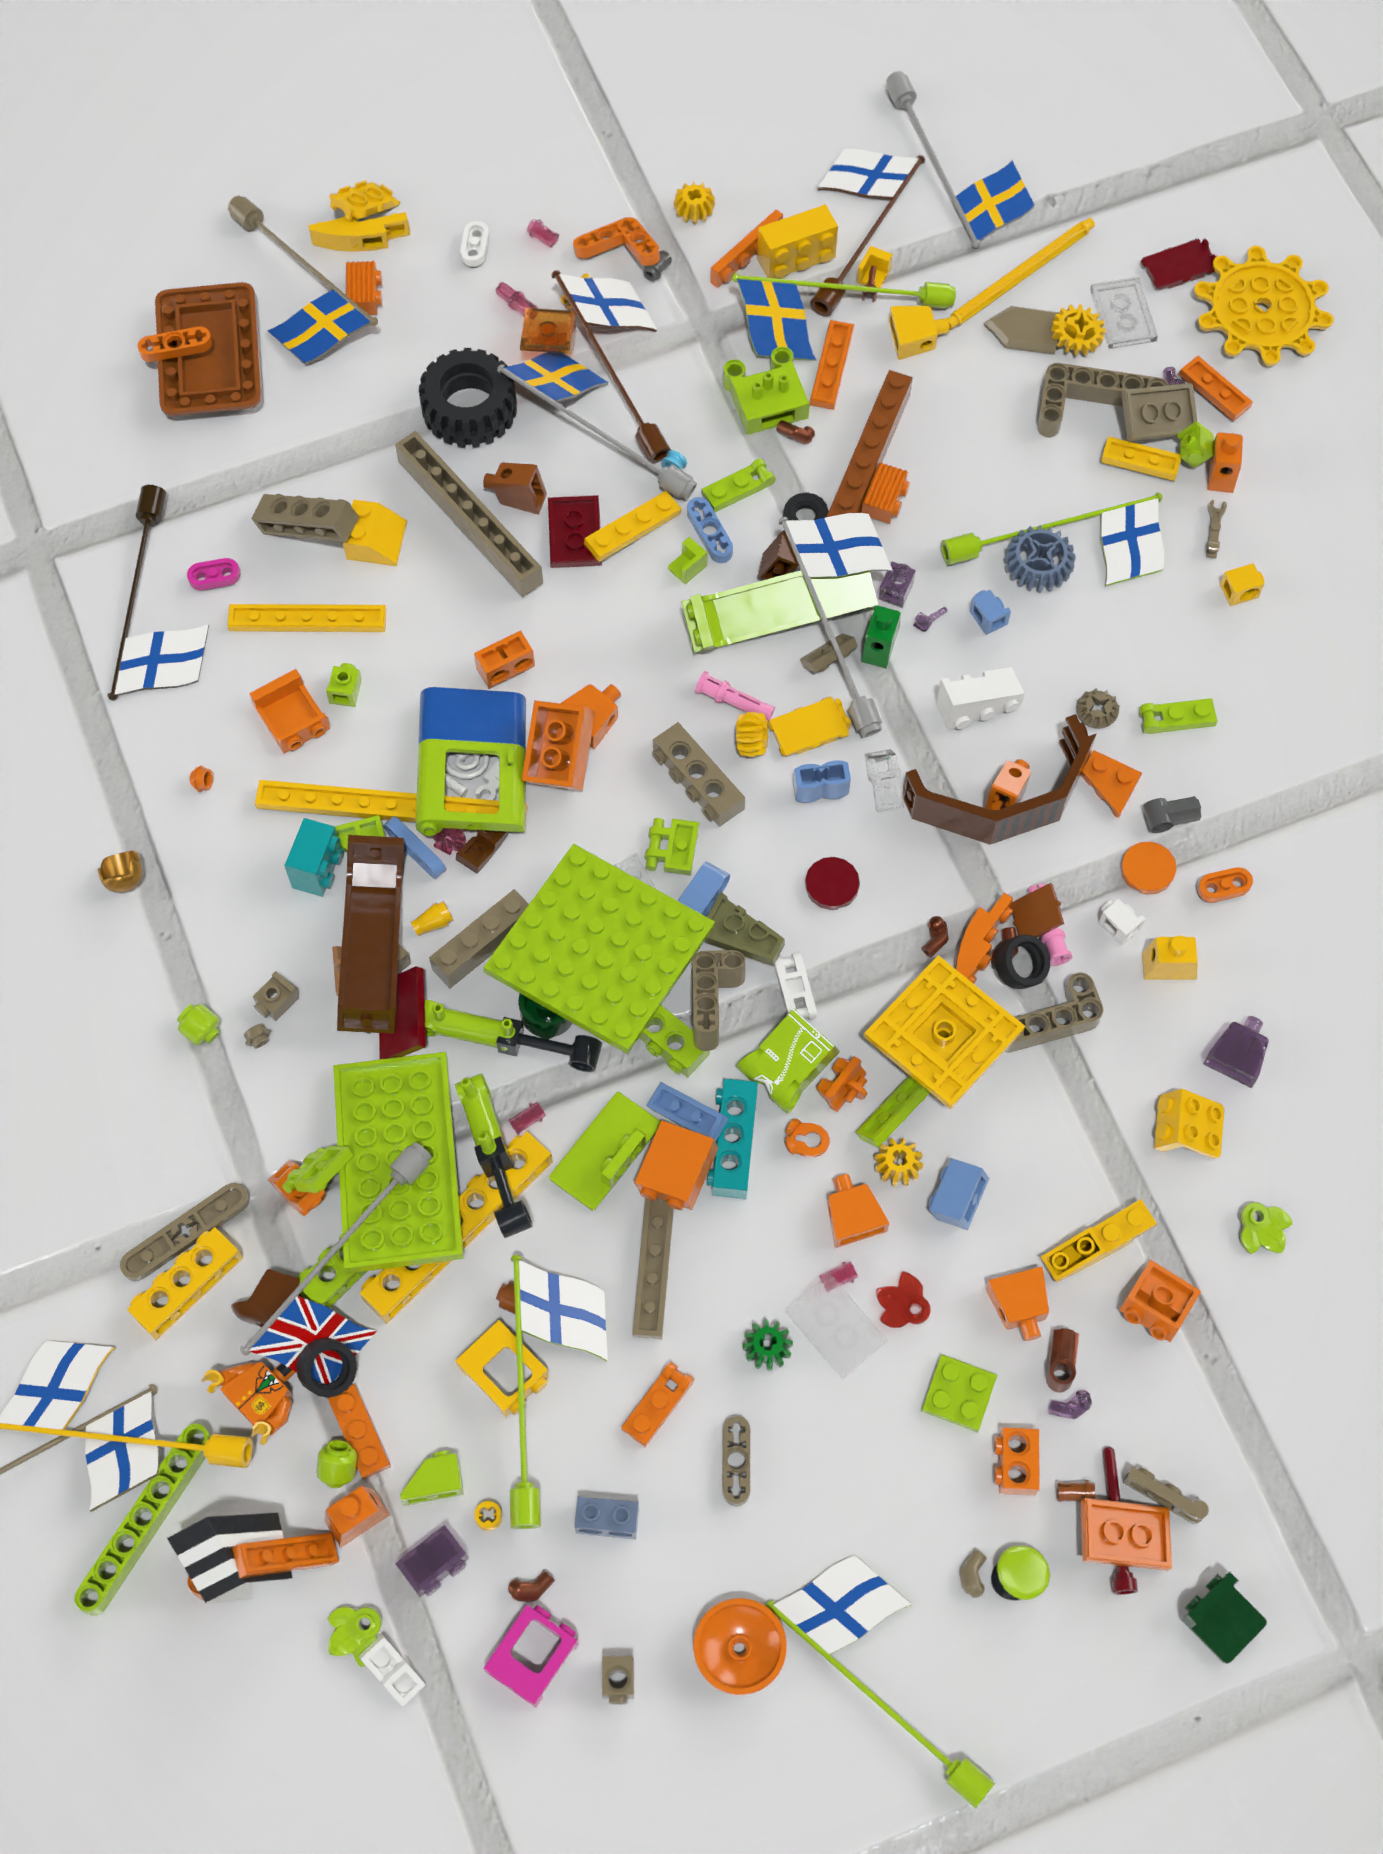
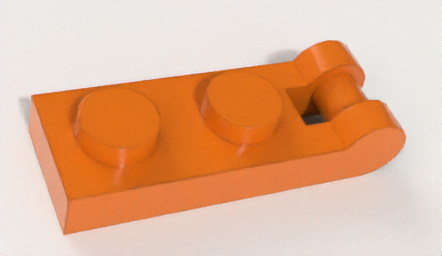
[621,1362,695,1448]

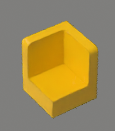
[857,245,893,288]

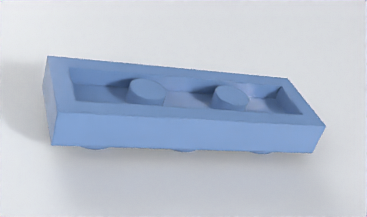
[646,1082,729,1141]

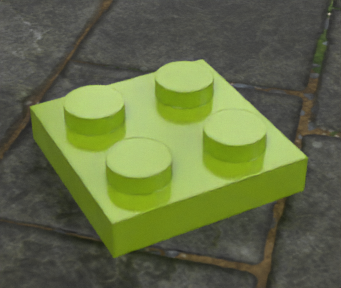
[921,1354,997,1433]

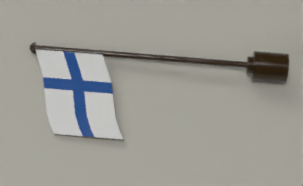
[107,485,209,701]

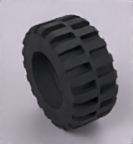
[419,348,517,448]

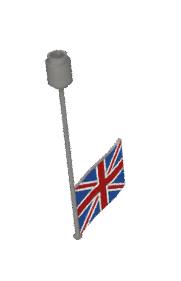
[240,1142,432,1385]

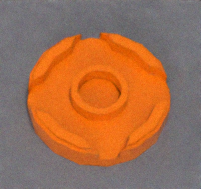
[1121,842,1177,895]

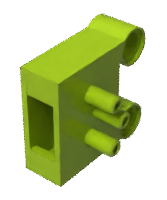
[723,347,810,435]

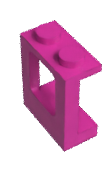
[483,1605,579,1708]

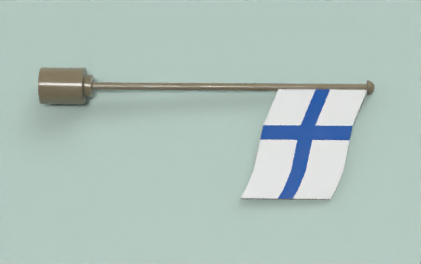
[0,1384,159,1512]

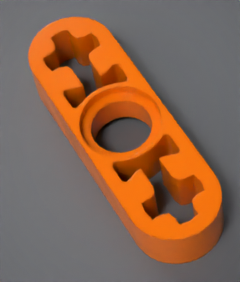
[138,326,212,362]

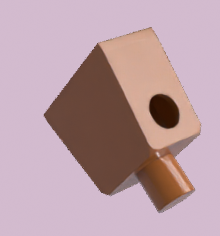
[483,462,547,515]

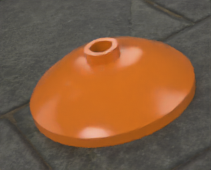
[693,1598,787,1695]

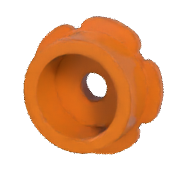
[190,766,213,792]

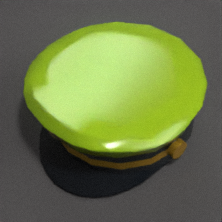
[991,1546,1050,1601]

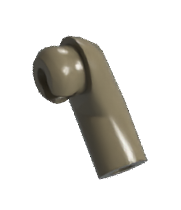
[959,1549,987,1598]

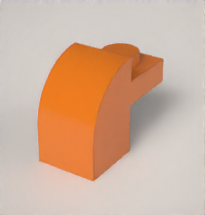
[268,1160,326,1217]

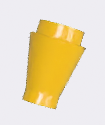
[411,901,454,936]

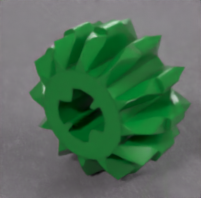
[743,1319,793,1371]

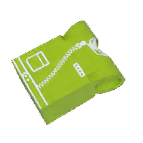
[736,1008,840,1114]

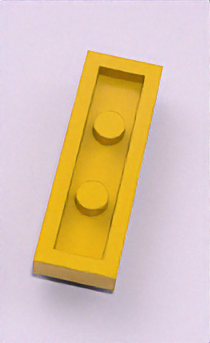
[1101,436,1181,481]

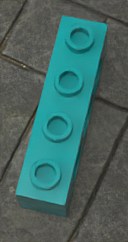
[707,1079,758,1199]

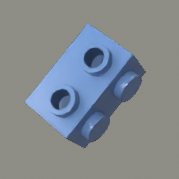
[929,1158,990,1230]

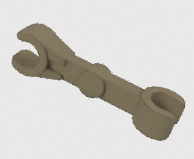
[1206,500,1227,558]

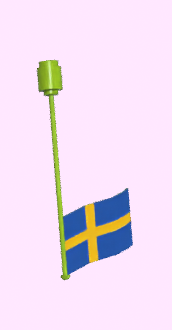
[732,272,956,361]

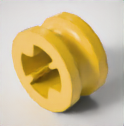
[474,1501,502,1531]

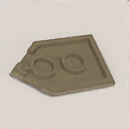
[984,306,1059,355]

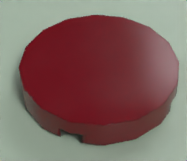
[805,857,860,910]

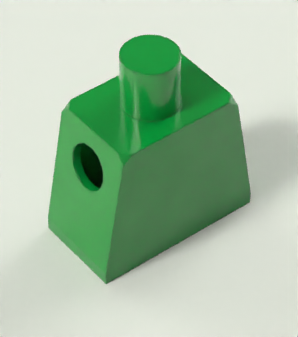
[861,606,901,669]

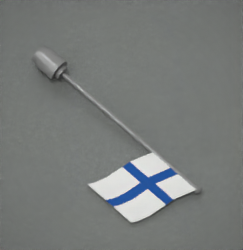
[779,513,893,738]

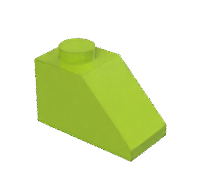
[400,1451,464,1506]

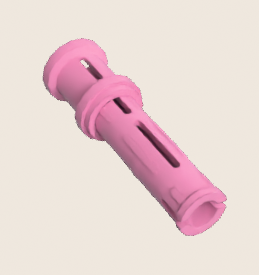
[695,671,775,722]
[1028,884,1073,966]

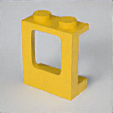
[455,1320,549,1418]

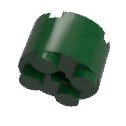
[518,993,573,1040]

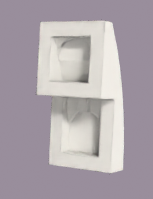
[358,1634,426,1707]

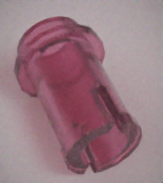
[527,219,559,248]
[508,1102,546,1135]
[819,1261,858,1293]

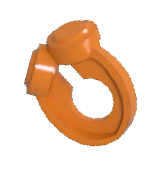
[785,1118,830,1158]

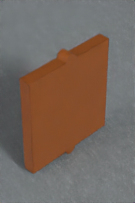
[1011,883,1064,938]

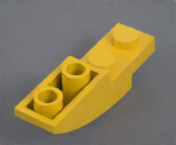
[308,212,410,252]
[1041,1199,1157,1283]

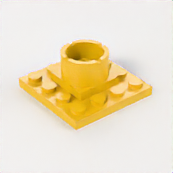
[864,955,1025,1109]

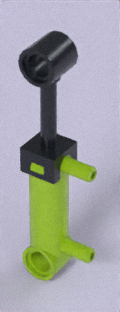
[424,1000,602,1072]
[455,1073,533,1238]

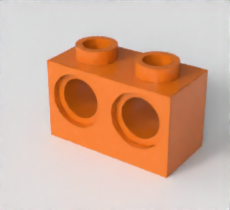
[474,630,535,689]
[994,1428,1040,1496]

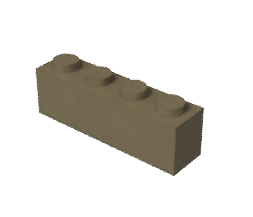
[429,889,529,989]

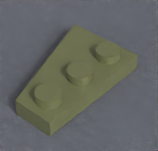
[705,891,785,966]

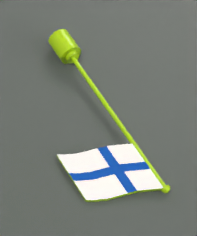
[941,492,1164,586]
[509,1255,608,1529]
[765,1556,995,1809]

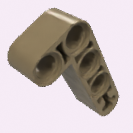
[692,950,745,1051]
[1005,972,1103,1053]

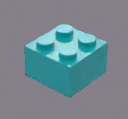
[284,818,344,897]

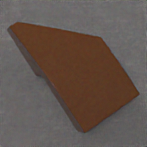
[456,830,508,874]

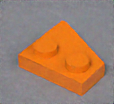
[1081,750,1142,818]

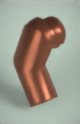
[777,420,815,444]
[922,916,949,958]
[508,1571,555,1602]

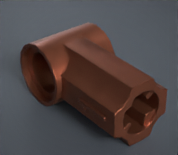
[1046,1328,1079,1392]

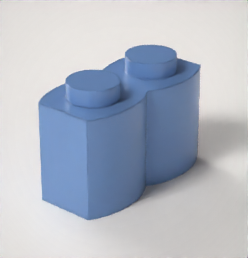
[793,760,851,803]

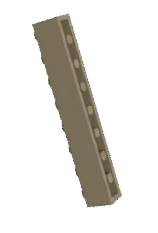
[395,431,543,597]

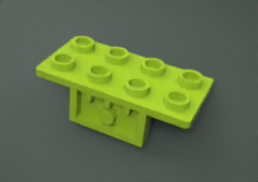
[549,1092,661,1211]

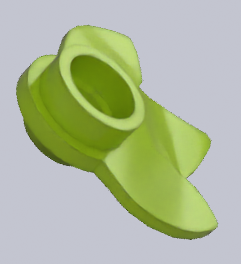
[1241,1202,1293,1254]
[327,1606,382,1667]

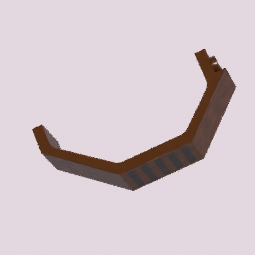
[902,714,1097,845]

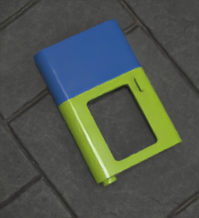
[415,687,526,836]

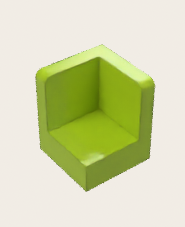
[668,537,708,585]

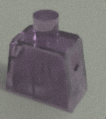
[1203,1016,1269,1089]

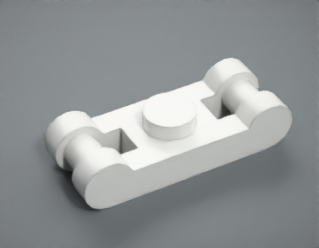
[774,952,817,1020]

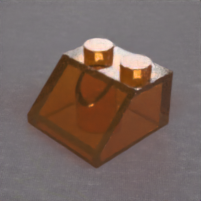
[520,308,576,354]

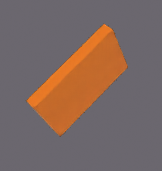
[1081,1498,1172,1571]

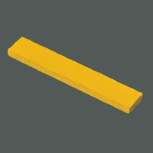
[227,604,387,632]

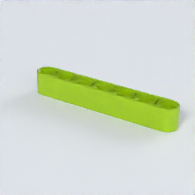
[74,1424,211,1616]

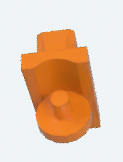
[817,1056,868,1113]

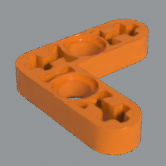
[573,217,661,266]

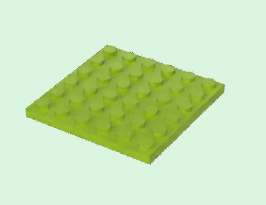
[483,843,715,1054]

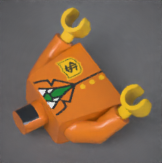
[201,1361,296,1445]

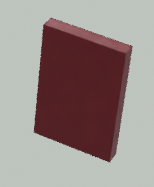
[548,495,602,568]
[379,966,426,1060]

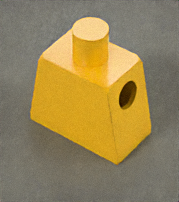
[889,306,949,360]
[1142,935,1198,980]

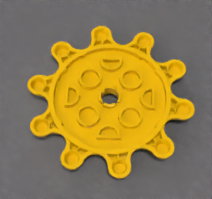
[1194,245,1334,367]

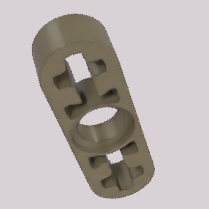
[723,1416,750,1506]

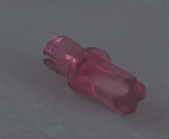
[495,282,538,320]

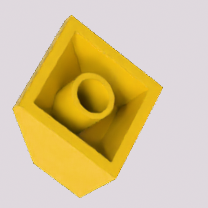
[343,499,407,566]

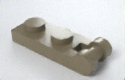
[1123,1467,1209,1524]

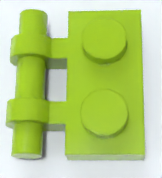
[644,818,699,875]
[282,1146,353,1193]

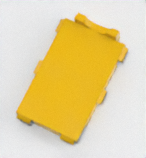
[329,180,400,222]
[767,696,852,757]

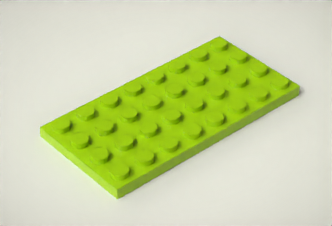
[333,1052,464,1274]

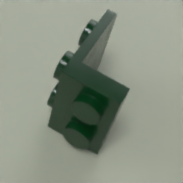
[1181,1571,1267,1664]

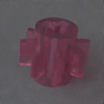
[433,828,466,855]

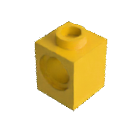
[1220,563,1265,606]

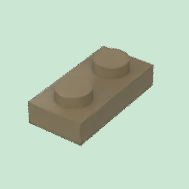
[800,633,858,672]

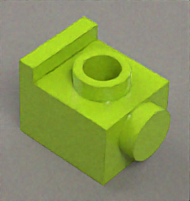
[1177,421,1214,468]
[326,663,362,707]

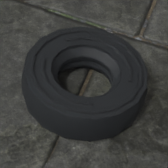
[783,492,829,521]

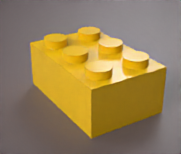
[757,204,838,278]

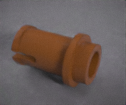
[1057,1480,1095,1502]

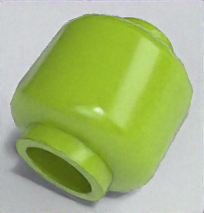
[177,1004,220,1045]
[316,1440,357,1488]

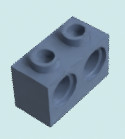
[574,1497,639,1539]

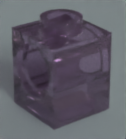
[878,561,916,608]

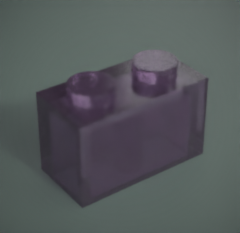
[395,1525,469,1597]

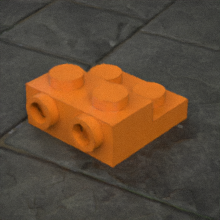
[1119,1259,1201,1342]

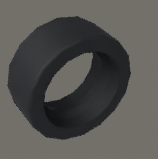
[995,935,1050,989]
[296,1338,357,1398]

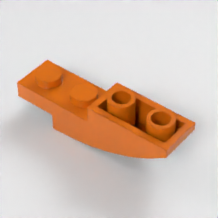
[955,892,1013,984]

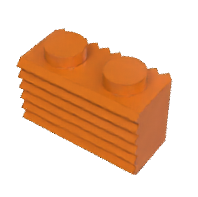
[346,261,382,315]
[861,462,910,524]

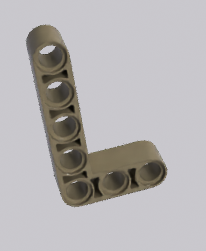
[1037,363,1169,438]

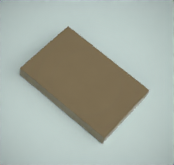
[1121,383,1197,442]

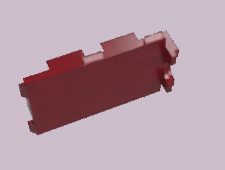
[1140,239,1217,289]

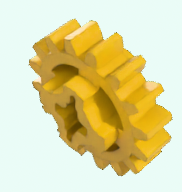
[1050,304,1106,356]

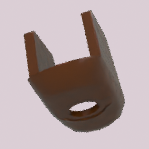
[231,1269,303,1327]

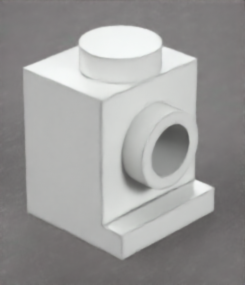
[1099,899,1146,946]

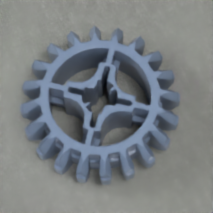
[1005,525,1076,593]

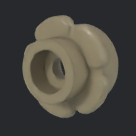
[244,1024,271,1049]

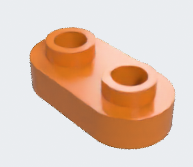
[1198,867,1253,903]

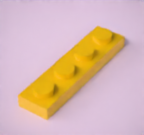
[584,491,682,562]

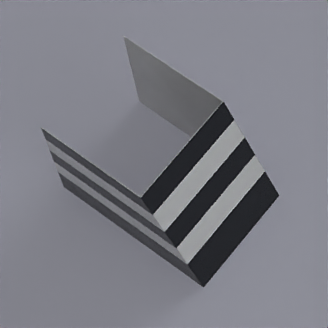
[167,1512,293,1603]

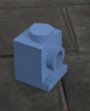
[970,590,1011,635]

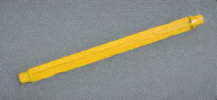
[947,218,1095,330]

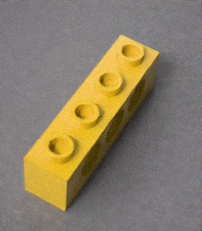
[127,1227,243,1340]

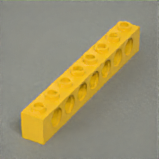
[359,1131,553,1324]

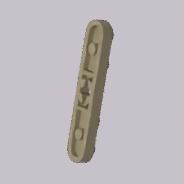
[120,1183,249,1281]

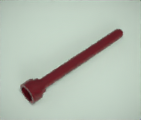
[1103,1446,1138,1595]

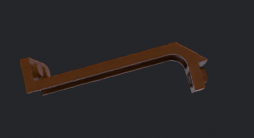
[337,835,404,1034]

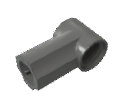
[1143,796,1202,833]

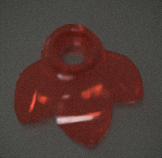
[876,1271,931,1328]

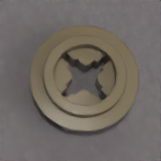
[1077,688,1120,728]

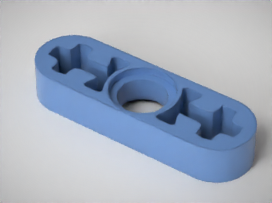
[687,497,733,563]
[383,816,446,879]

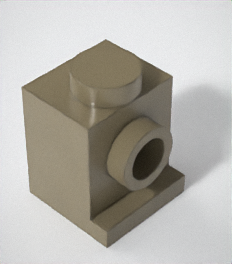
[253,971,299,1021]

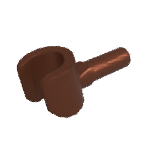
[862,266,877,303]

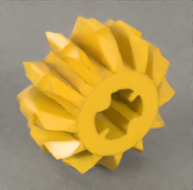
[674,181,715,224]
[735,712,769,757]
[874,1138,924,1187]

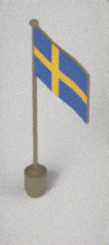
[228,196,378,364]

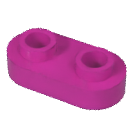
[187,558,240,590]

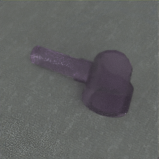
[913,607,948,632]

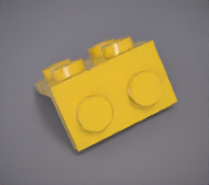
[1154,1089,1224,1159]

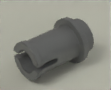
[643,250,672,281]

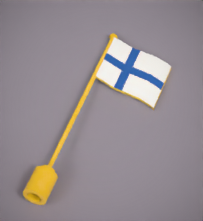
[0,1340,253,1468]

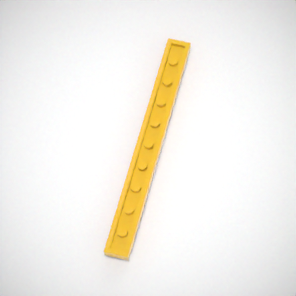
[255,780,527,823]

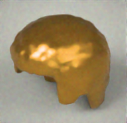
[98,850,143,893]

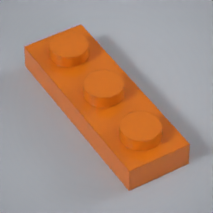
[1179,355,1253,421]
[328,1384,391,1480]

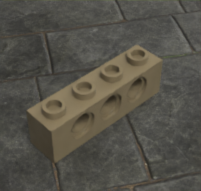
[251,494,359,542]
[652,722,745,827]

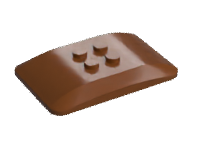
[155,282,262,416]

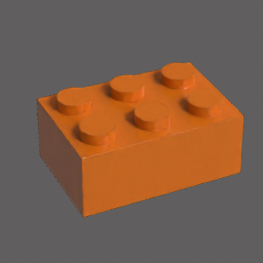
[522,700,595,791]

